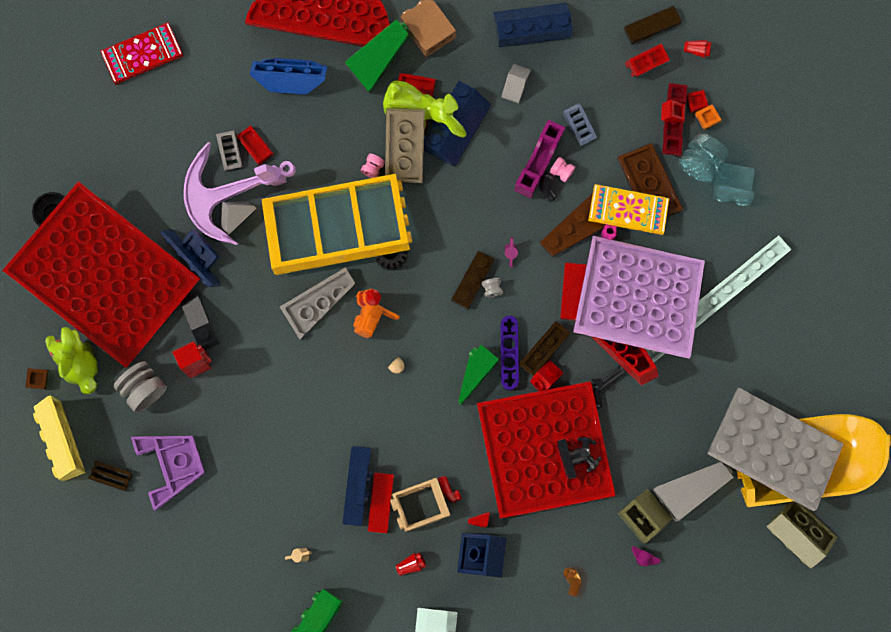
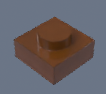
[25,368,49,390]

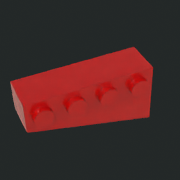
[590,336,659,386]

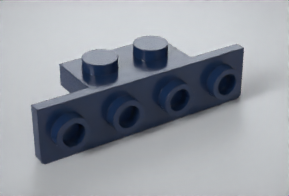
[161,229,221,287]
[343,446,372,526]

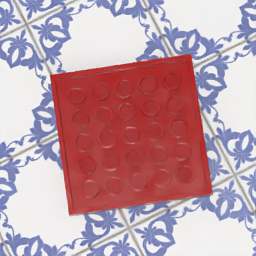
[477,381,616,519]

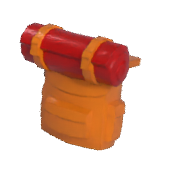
[353,289,400,338]

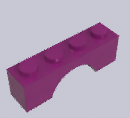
[514,120,565,199]

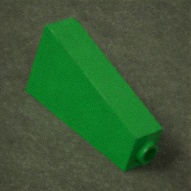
[345,19,410,93]

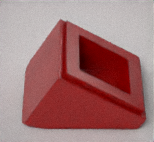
[661,100,685,123]
[467,512,490,528]

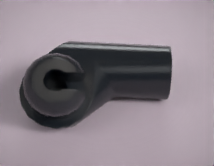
[540,173,557,202]

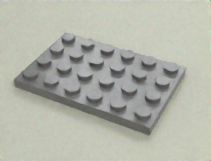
[707,388,843,511]

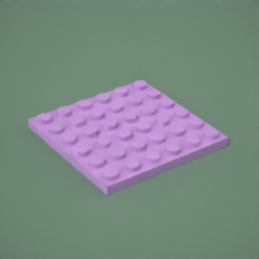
[573,236,705,358]

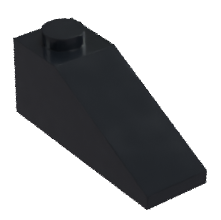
[181,292,220,350]

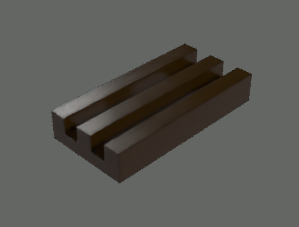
[88,460,133,492]

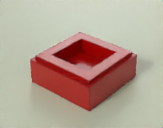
[686,90,709,113]

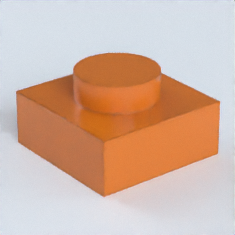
[695,105,721,130]

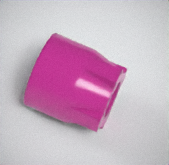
[601,224,617,240]

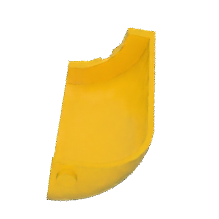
[736,414,891,507]

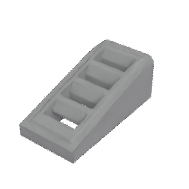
[216,130,243,171]

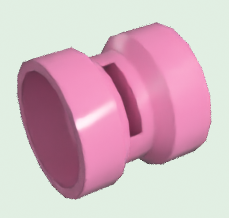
[360,154,385,178]
[550,157,576,183]

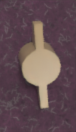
[285,548,311,562]

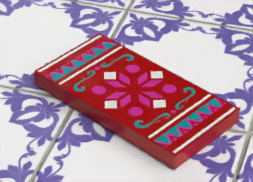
[100,22,183,85]

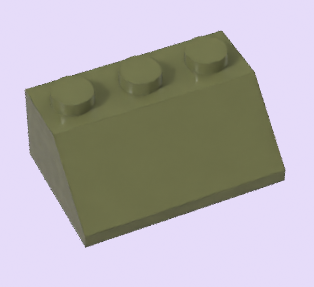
[766,501,838,569]

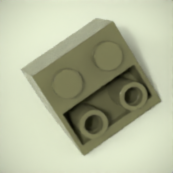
[617,488,673,544]

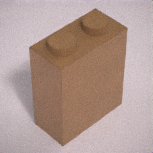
[400,0,456,57]

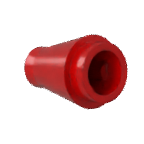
[684,40,712,58]
[395,552,426,576]

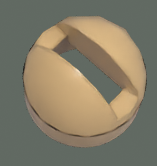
[388,357,404,373]

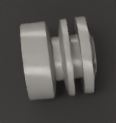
[114,361,167,413]

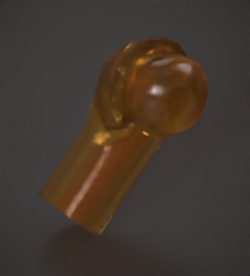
[563,567,582,597]

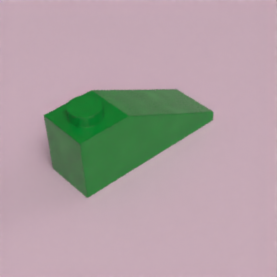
[458,345,499,406]

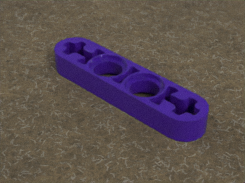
[500,316,519,391]

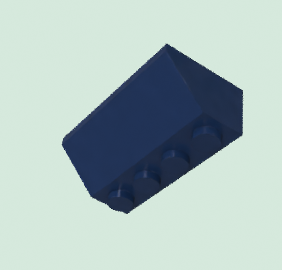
[493,2,573,47]
[424,81,491,167]

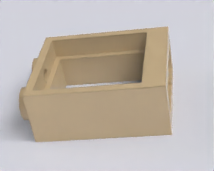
[390,478,450,532]

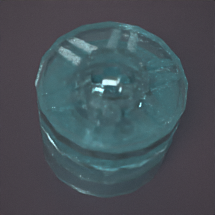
[678,133,729,183]

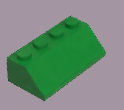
[291,589,344,632]

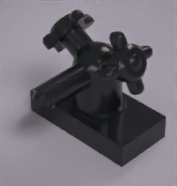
[556,437,601,481]

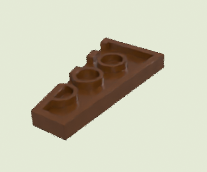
[539,193,606,257]

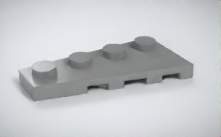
[280,267,355,340]

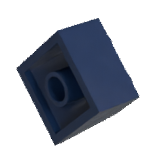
[457,533,507,578]

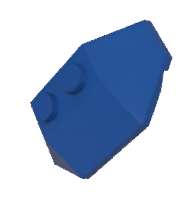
[250,58,327,94]

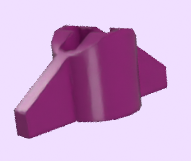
[504,237,518,267]
[631,546,661,566]

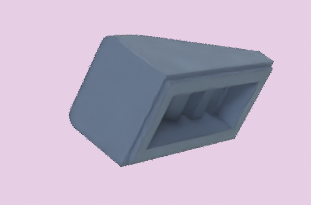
[563,103,597,147]

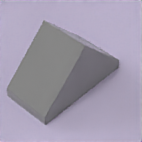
[501,64,531,104]
[221,202,256,234]

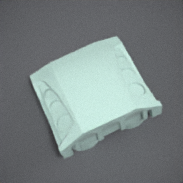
[415,608,458,632]

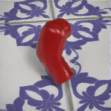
[438,476,461,503]

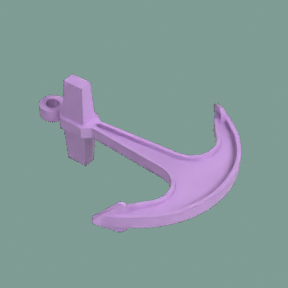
[183,142,296,245]

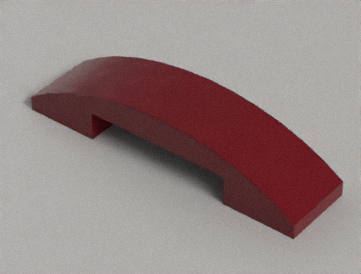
[662,83,687,156]

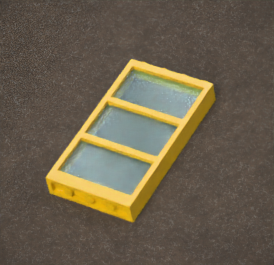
[262,174,412,275]

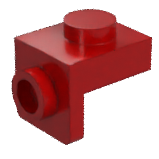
[530,360,564,391]

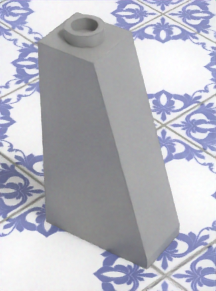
[651,462,734,522]

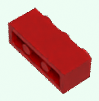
[172,341,212,379]

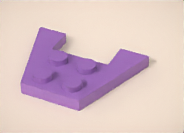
[131,436,205,511]

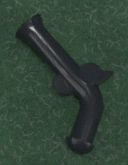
[591,365,626,409]

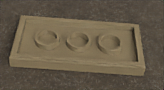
[385,107,425,183]

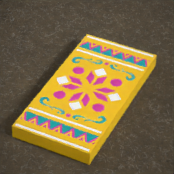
[588,184,669,235]

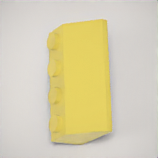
[33,395,86,481]

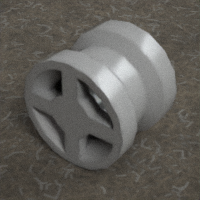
[482,278,504,298]

